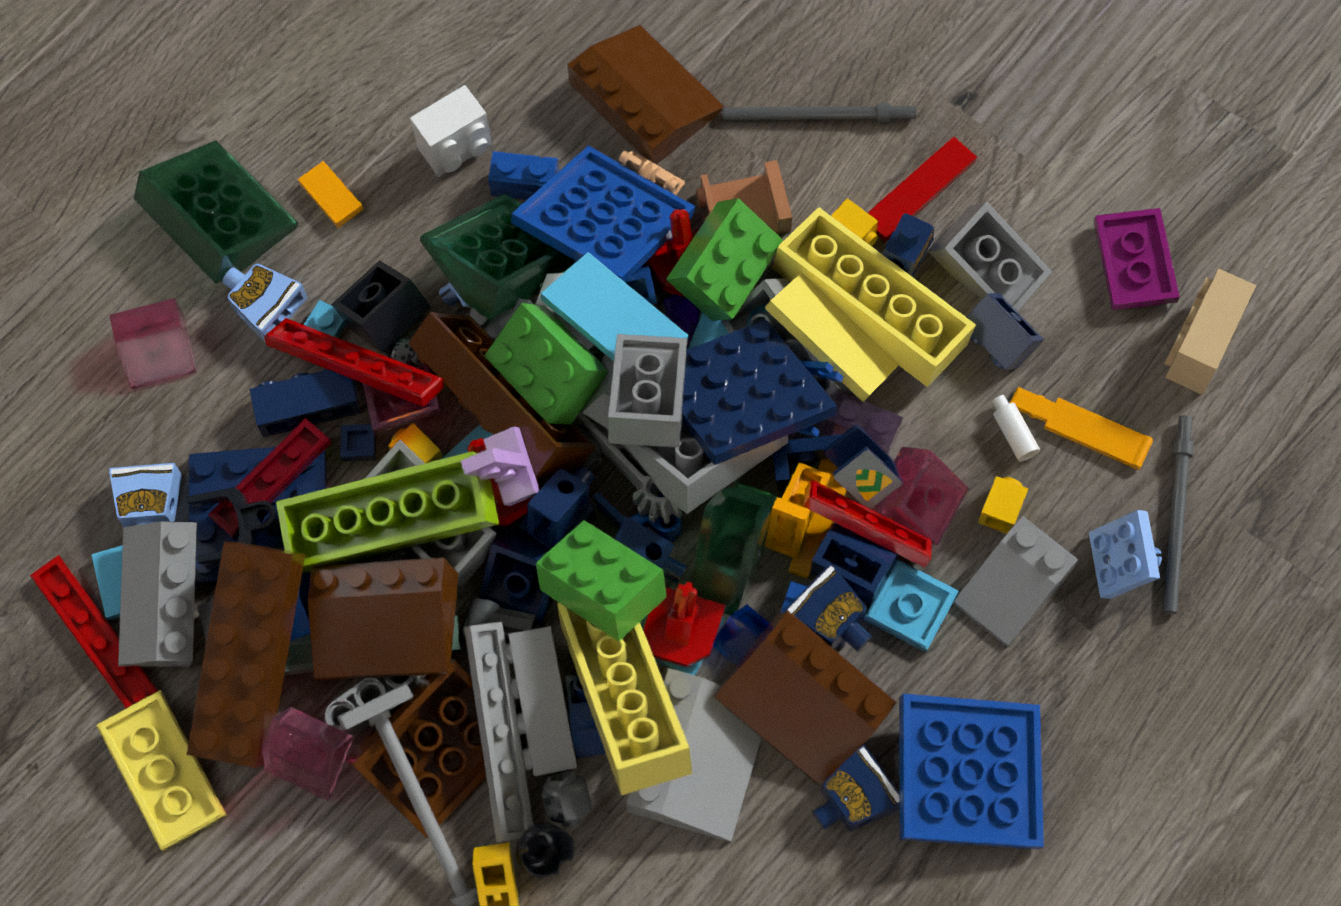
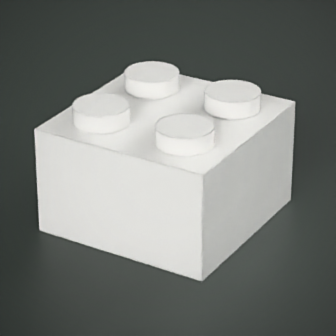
[410,85,492,177]

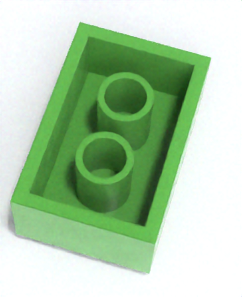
[666,198,784,321]
[484,303,609,424]
[536,520,666,641]

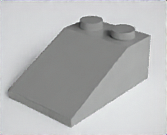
[929,201,1052,311]
[608,334,687,447]
[953,516,1078,647]

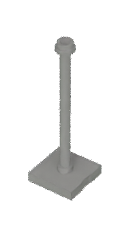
[337,684,478,906]

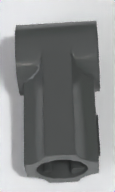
[462,598,536,642]

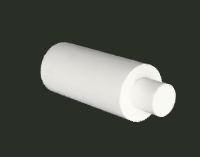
[992,395,1040,462]

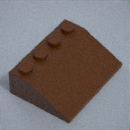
[567,25,725,165]
[308,558,458,681]
[713,611,897,787]
[345,659,526,838]

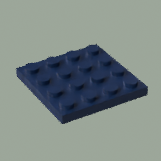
[682,319,837,465]
[189,447,327,587]

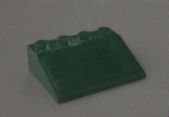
[133,140,298,284]
[420,194,575,319]

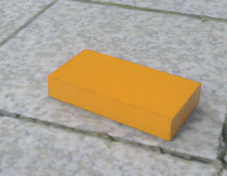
[298,161,364,228]

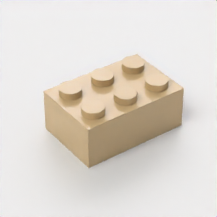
[1164,268,1256,395]

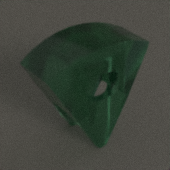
[692,481,777,617]

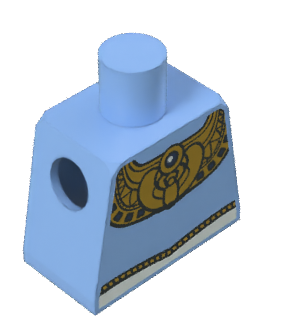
[223,264,308,343]
[109,463,182,527]

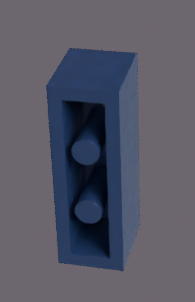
[249,369,361,437]

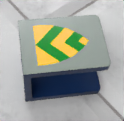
[824,425,904,509]

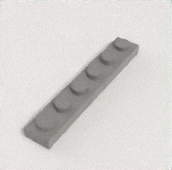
[464,622,533,842]

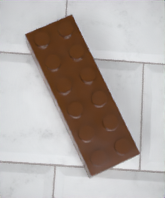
[408,312,596,479]
[187,542,305,768]

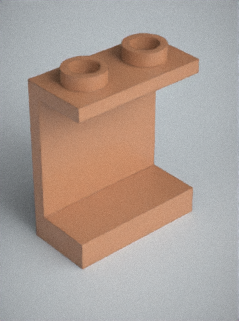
[696,160,792,234]

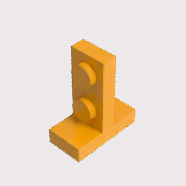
[765,462,831,559]

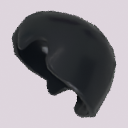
[515,822,574,878]

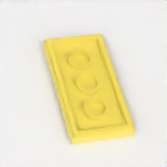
[764,273,899,402]
[96,690,227,851]

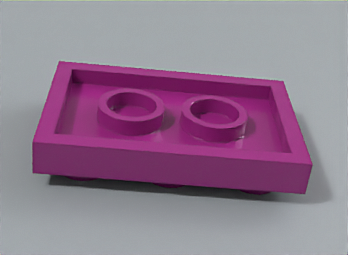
[1093,208,1180,310]

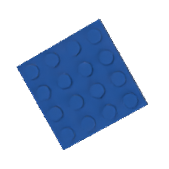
[511,146,695,282]
[899,694,1044,850]

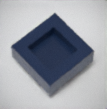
[340,424,377,461]

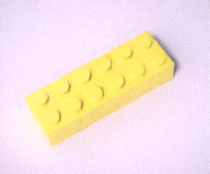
[772,207,976,387]
[557,603,692,795]

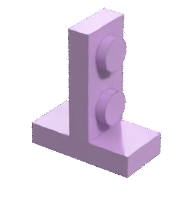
[461,427,540,506]

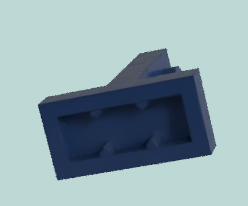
[773,434,843,492]

